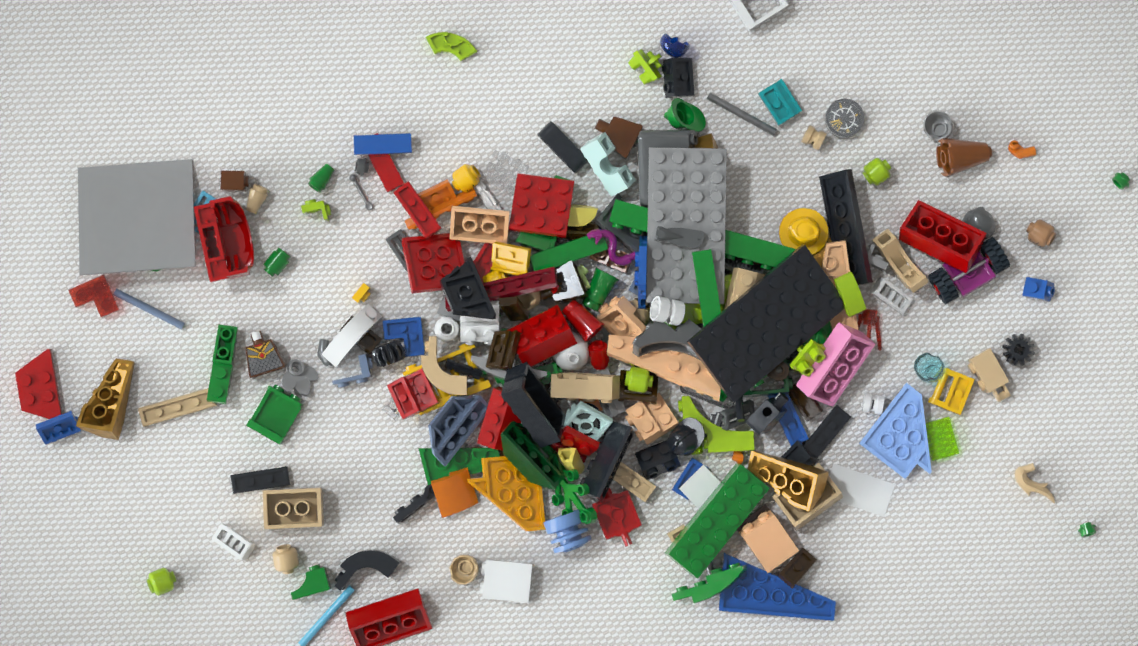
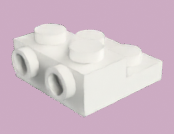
[460,301,499,345]

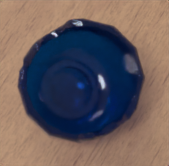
[660,33,691,58]

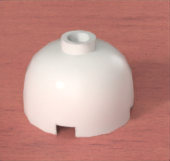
[552,332,589,371]

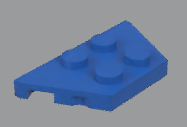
[634,236,647,309]

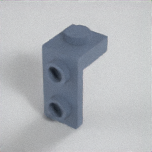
[332,354,373,388]

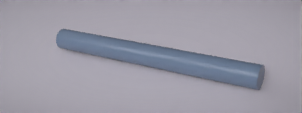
[113,288,185,330]

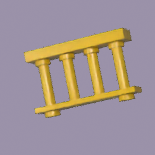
[403,344,492,416]

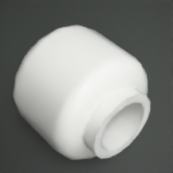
[434,317,459,342]

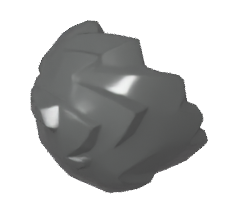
[962,207,995,240]

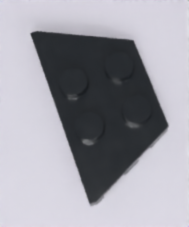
[440,257,496,319]

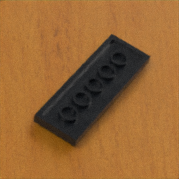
[819,169,873,285]

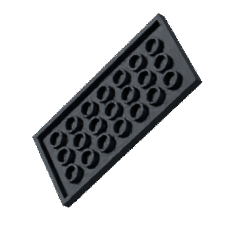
[687,244,845,403]

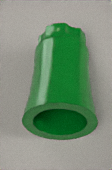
[582,267,619,312]

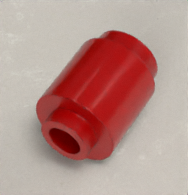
[588,340,610,370]

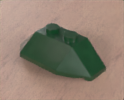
[501,421,565,490]

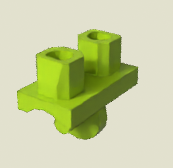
[628,49,662,85]
[790,339,826,377]

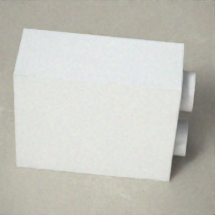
[479,559,532,603]

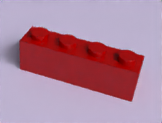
[898,200,987,274]
[345,588,432,646]

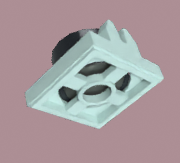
[562,401,613,441]

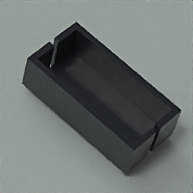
[501,362,566,448]

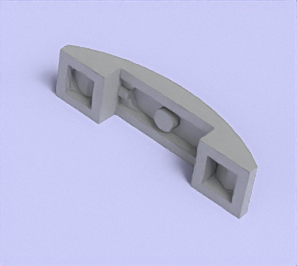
[471,356,547,380]

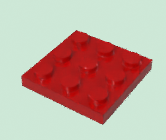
[509,173,575,238]
[401,233,465,294]

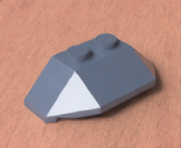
[428,395,488,466]

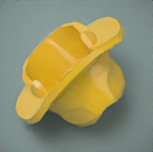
[779,208,828,255]

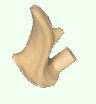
[1015,463,1055,504]

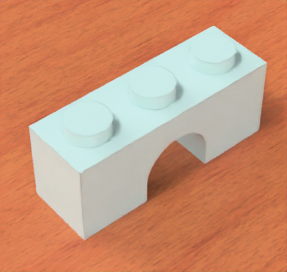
[580,132,636,197]

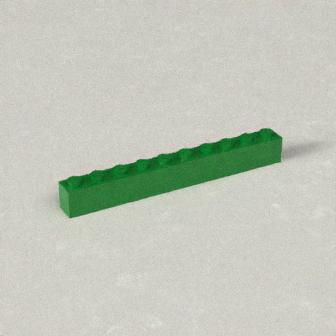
[609,199,796,270]

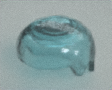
[914,353,945,383]

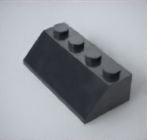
[579,421,634,502]

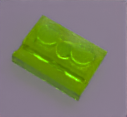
[926,417,959,461]

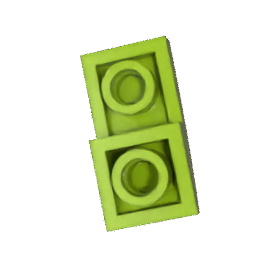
[834,271,866,317]

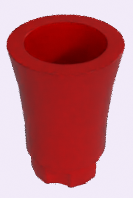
[562,300,605,343]

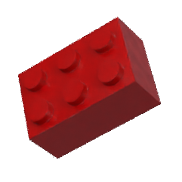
[506,305,577,367]

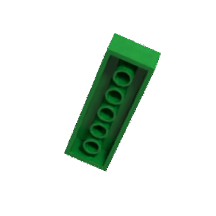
[664,463,770,579]

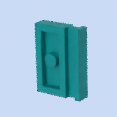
[758,78,802,126]

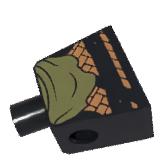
[745,392,789,435]

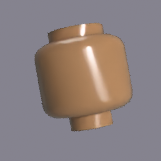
[1026,219,1056,248]

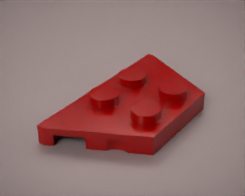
[15,349,62,419]

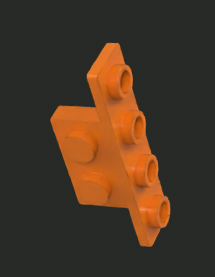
[405,179,477,230]

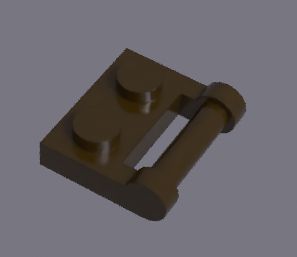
[618,370,658,404]

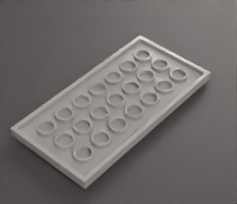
[646,147,727,304]

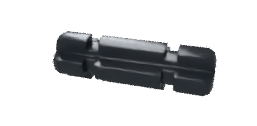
[445,359,482,380]

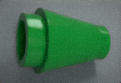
[308,164,335,193]

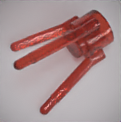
[857,309,882,351]

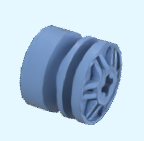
[543,509,592,553]

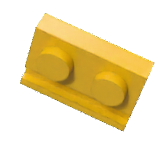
[491,241,531,275]

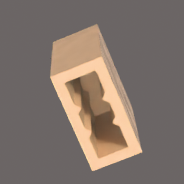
[739,510,799,573]

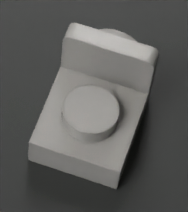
[866,244,889,271]

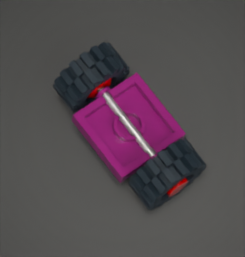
[928,237,1010,305]

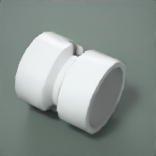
[650,296,685,326]

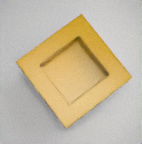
[352,283,371,303]

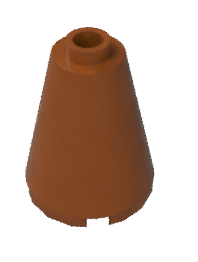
[936,138,992,177]

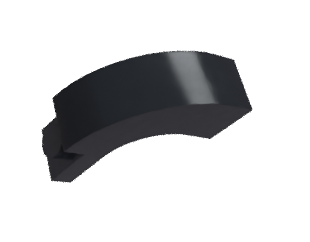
[334,550,401,591]

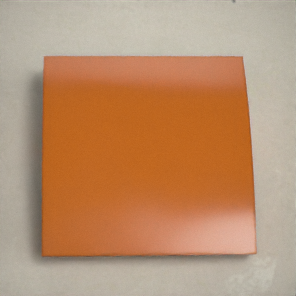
[431,467,478,518]

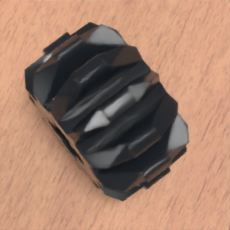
[1002,334,1035,366]
[372,340,405,367]

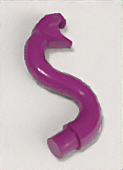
[587,229,635,266]

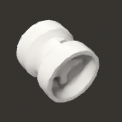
[862,393,884,415]

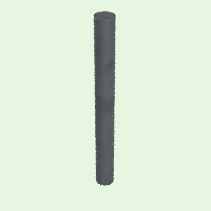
[707,92,777,136]

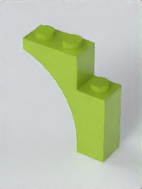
[678,396,755,453]

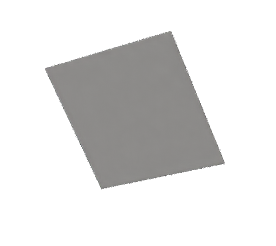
[78,159,196,276]

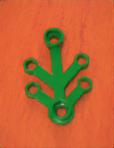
[552,464,597,524]

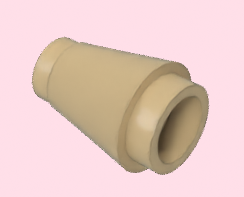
[246,184,268,214]

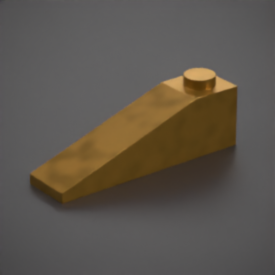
[76,358,134,440]
[747,450,829,512]

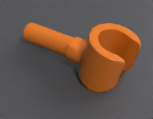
[732,451,744,465]

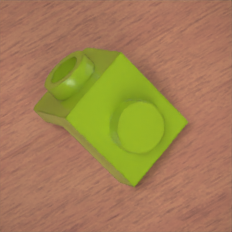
[301,199,331,221]

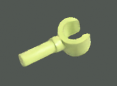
[577,264,590,289]

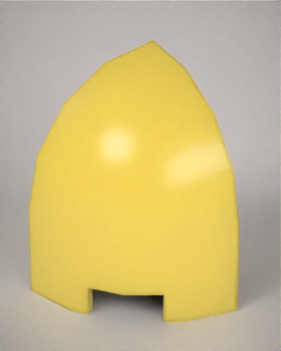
[568,204,598,227]
[558,448,585,474]

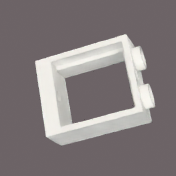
[729,0,789,32]

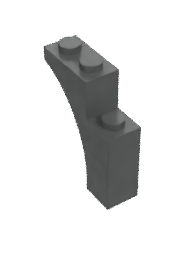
[632,319,701,361]

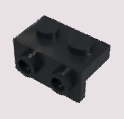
[635,440,681,480]

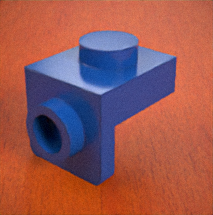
[1022,277,1055,302]

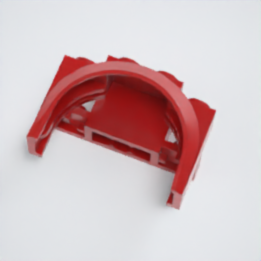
[194,196,254,282]

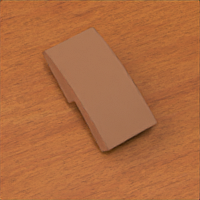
[589,245,632,274]

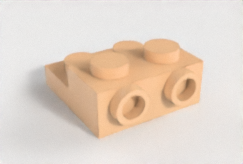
[596,296,646,337]
[625,393,679,445]

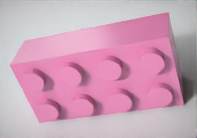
[796,322,876,407]

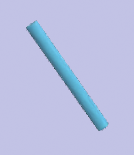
[298,585,355,646]

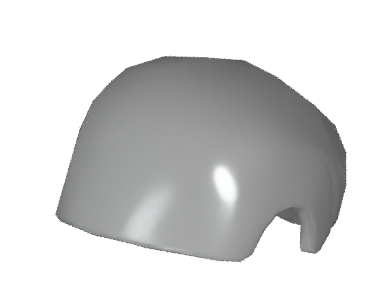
[923,110,953,141]

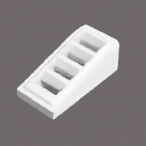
[869,277,914,315]
[212,523,256,561]

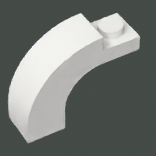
[322,304,382,367]

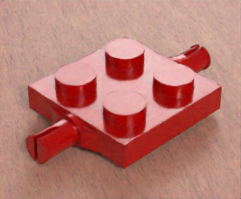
[592,487,642,547]

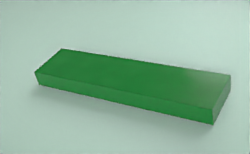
[530,235,608,271]
[692,249,721,327]

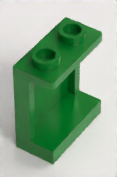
[246,384,304,445]

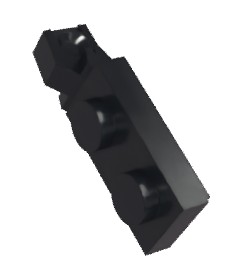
[393,484,435,524]

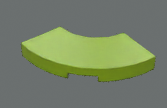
[425,32,477,61]

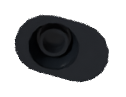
[668,417,705,456]

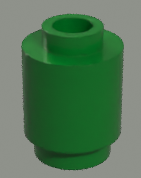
[263,247,291,277]

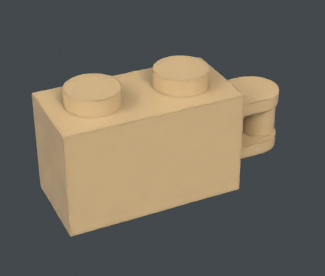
[967,348,1010,402]

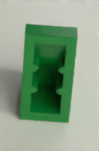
[291,564,331,600]

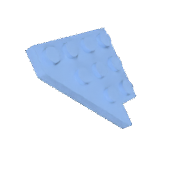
[859,383,932,479]

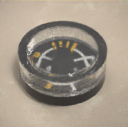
[825,98,864,138]

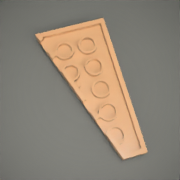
[607,335,721,401]

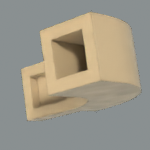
[872,229,929,293]
[421,336,468,395]

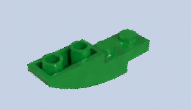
[207,324,238,404]
[672,563,747,603]

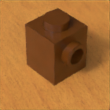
[220,170,249,192]

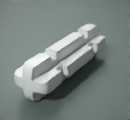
[474,182,503,211]

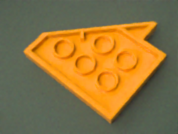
[467,456,546,531]

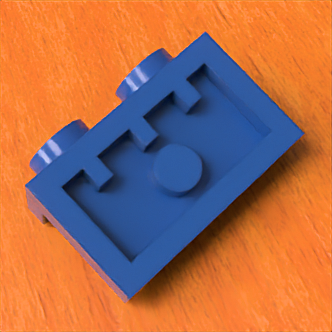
[36,411,81,445]

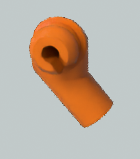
[1008,140,1036,159]

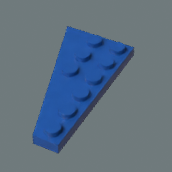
[719,553,836,621]

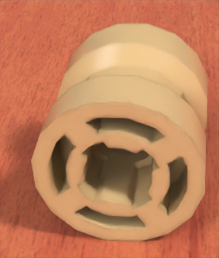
[801,125,827,150]

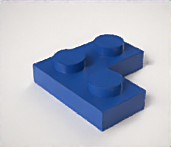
[383,317,425,357]

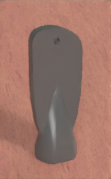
[655,226,704,248]

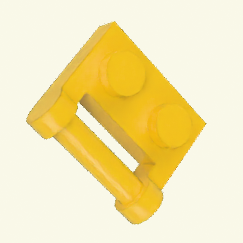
[928,367,975,415]

